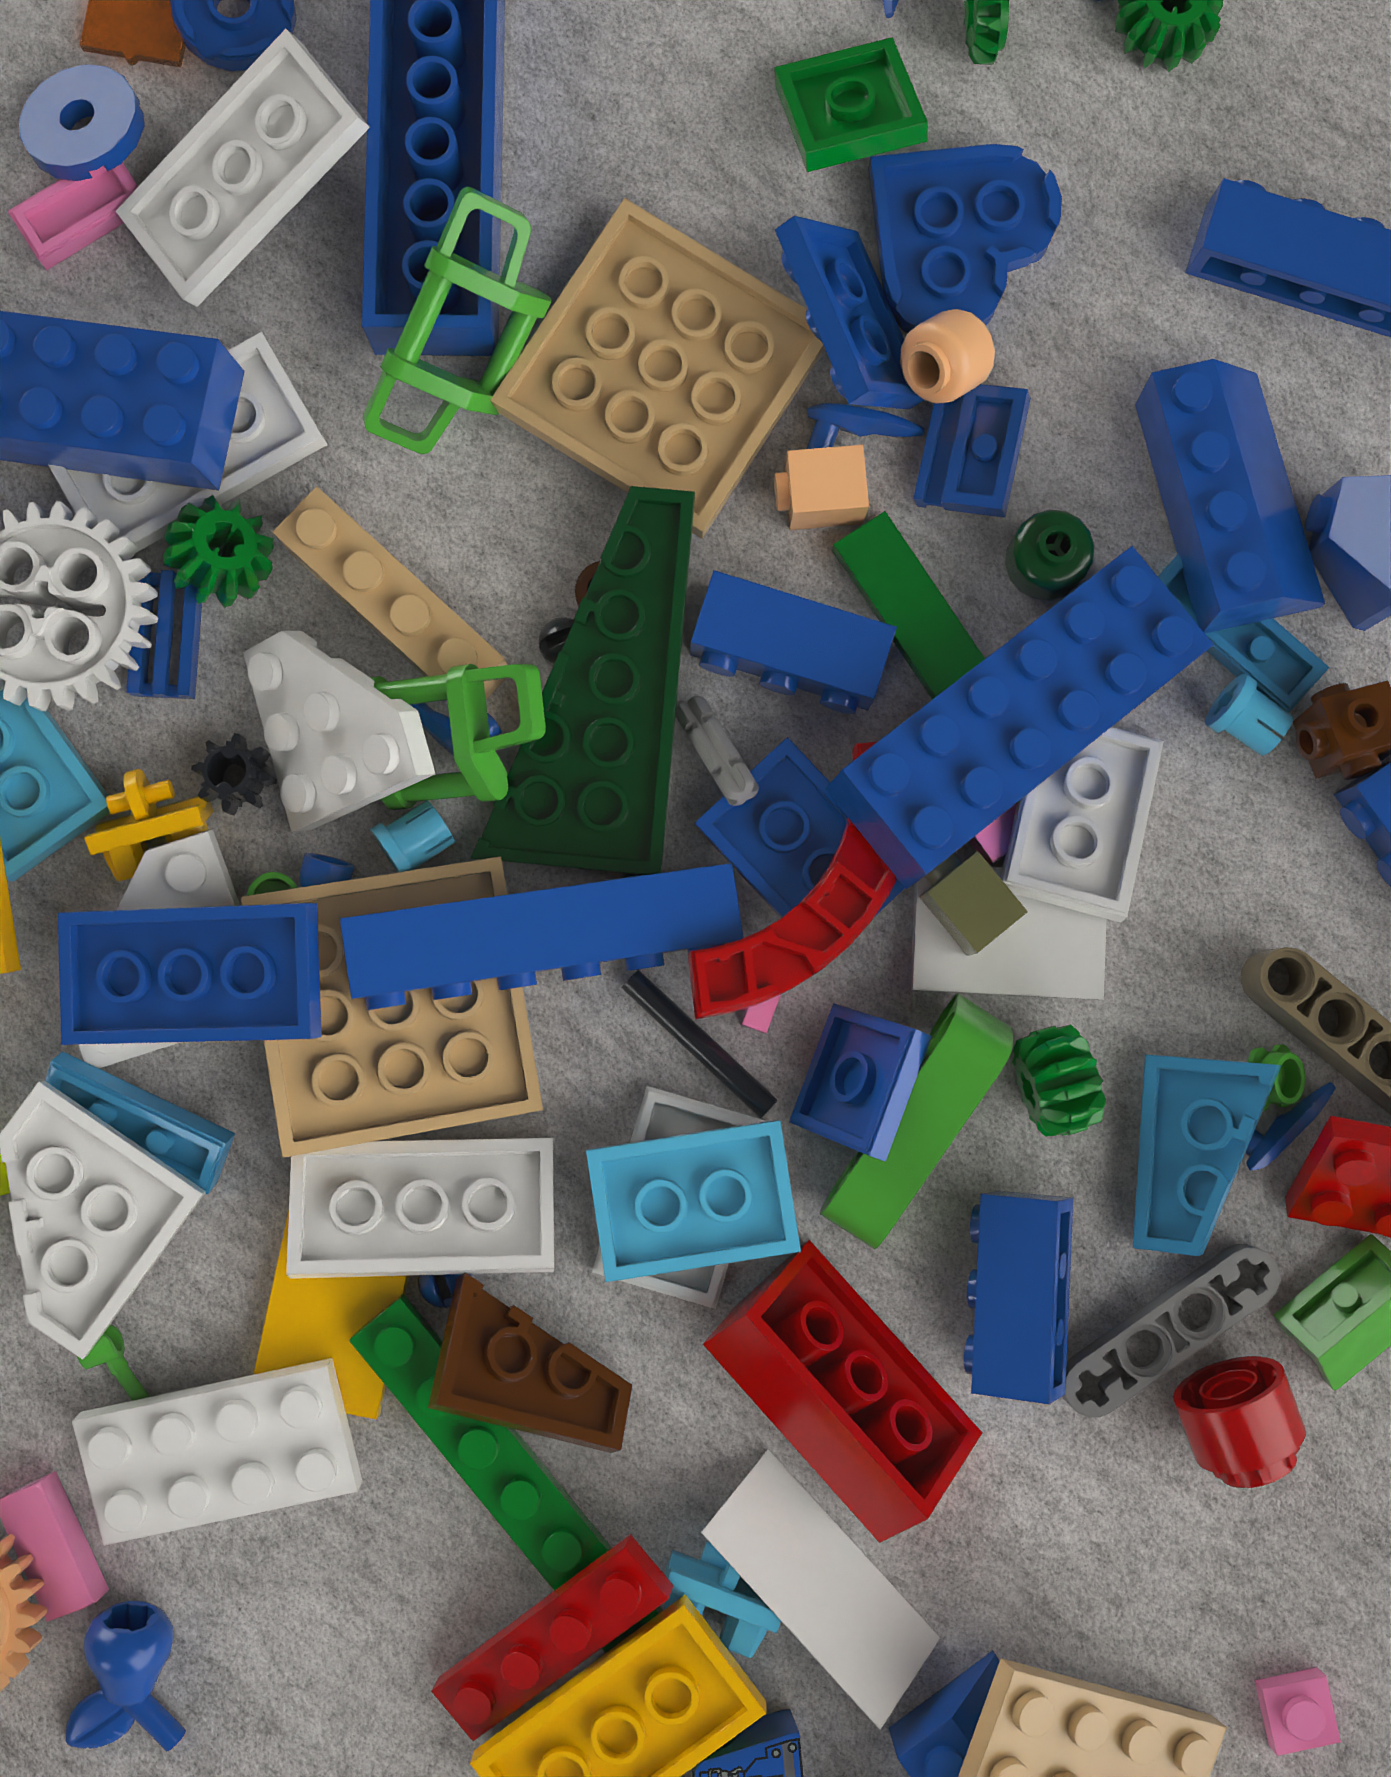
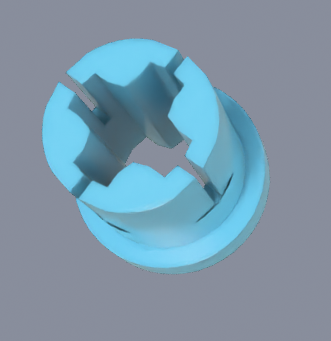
[1205,673,1293,756]
[370,800,455,873]

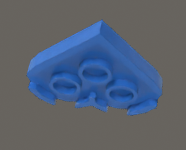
[868,144,1062,334]

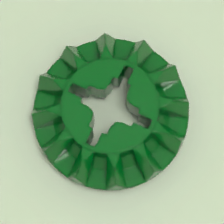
[964,0,1009,65]

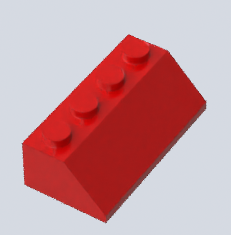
[703,1240,983,1543]

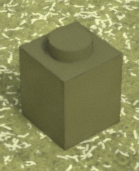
[919,851,1028,956]

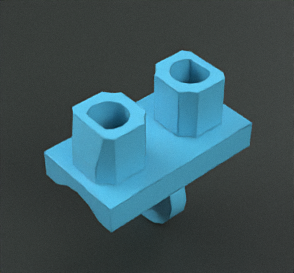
[664,1541,781,1658]

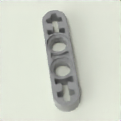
[1062,1244,1281,1418]

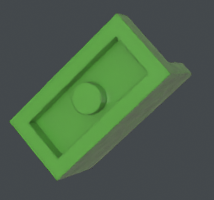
[1273,1234,1391,1390]

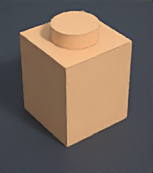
[774,444,869,530]

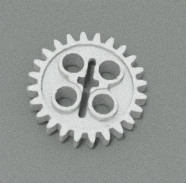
[0,501,158,712]

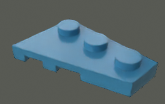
[1133,1054,1281,1256]

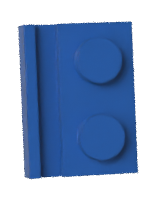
[913,384,1031,518]

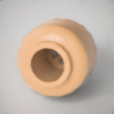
[900,309,995,404]

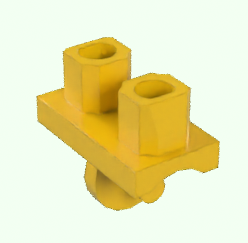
[84,769,214,882]

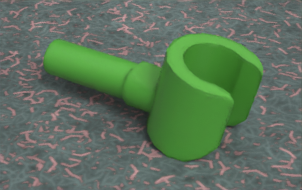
[77,1325,150,1401]

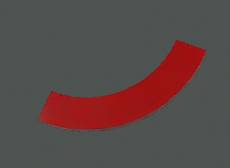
[688,742,897,1019]

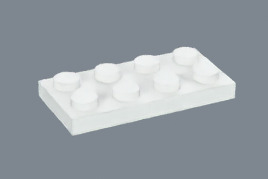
[115,29,370,307]
[48,332,327,553]
[286,1138,554,1279]
[72,1358,363,1546]

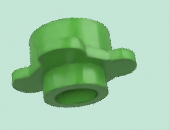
[1248,1044,1305,1111]

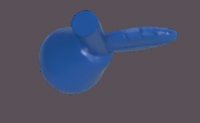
[65,1601,186,1752]

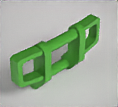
[363,187,552,454]
[370,664,546,810]

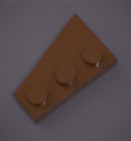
[428,1272,632,1453]

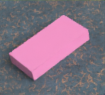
[8,163,138,270]

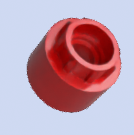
[1173,1356,1306,1488]

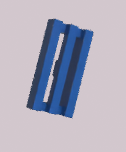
[126,570,202,700]

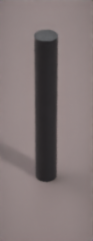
[621,970,777,1118]

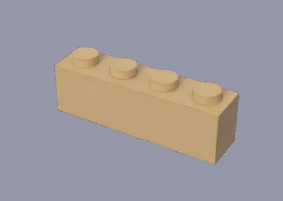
[272,486,508,700]

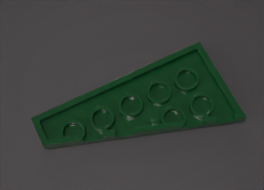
[470,486,695,875]

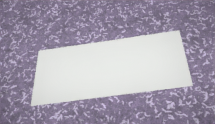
[701,1449,940,1729]

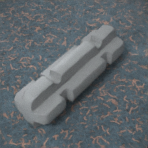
[676,696,759,806]

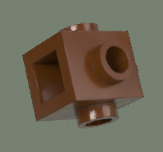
[1293,680,1391,780]

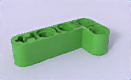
[820,993,1013,1249]

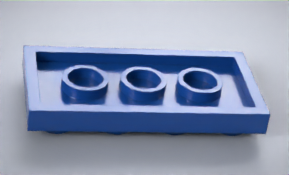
[58,903,321,1045]

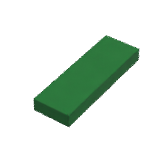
[832,511,985,700]

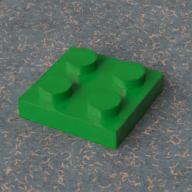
[774,37,928,172]

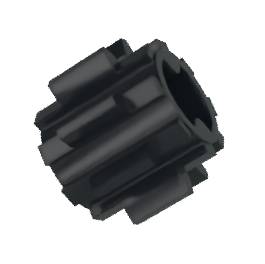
[191,733,277,816]

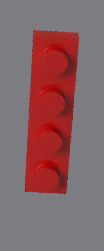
[431,1534,674,1741]

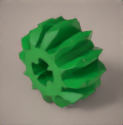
[1115,0,1223,72]
[162,494,274,609]
[1012,1025,1106,1137]

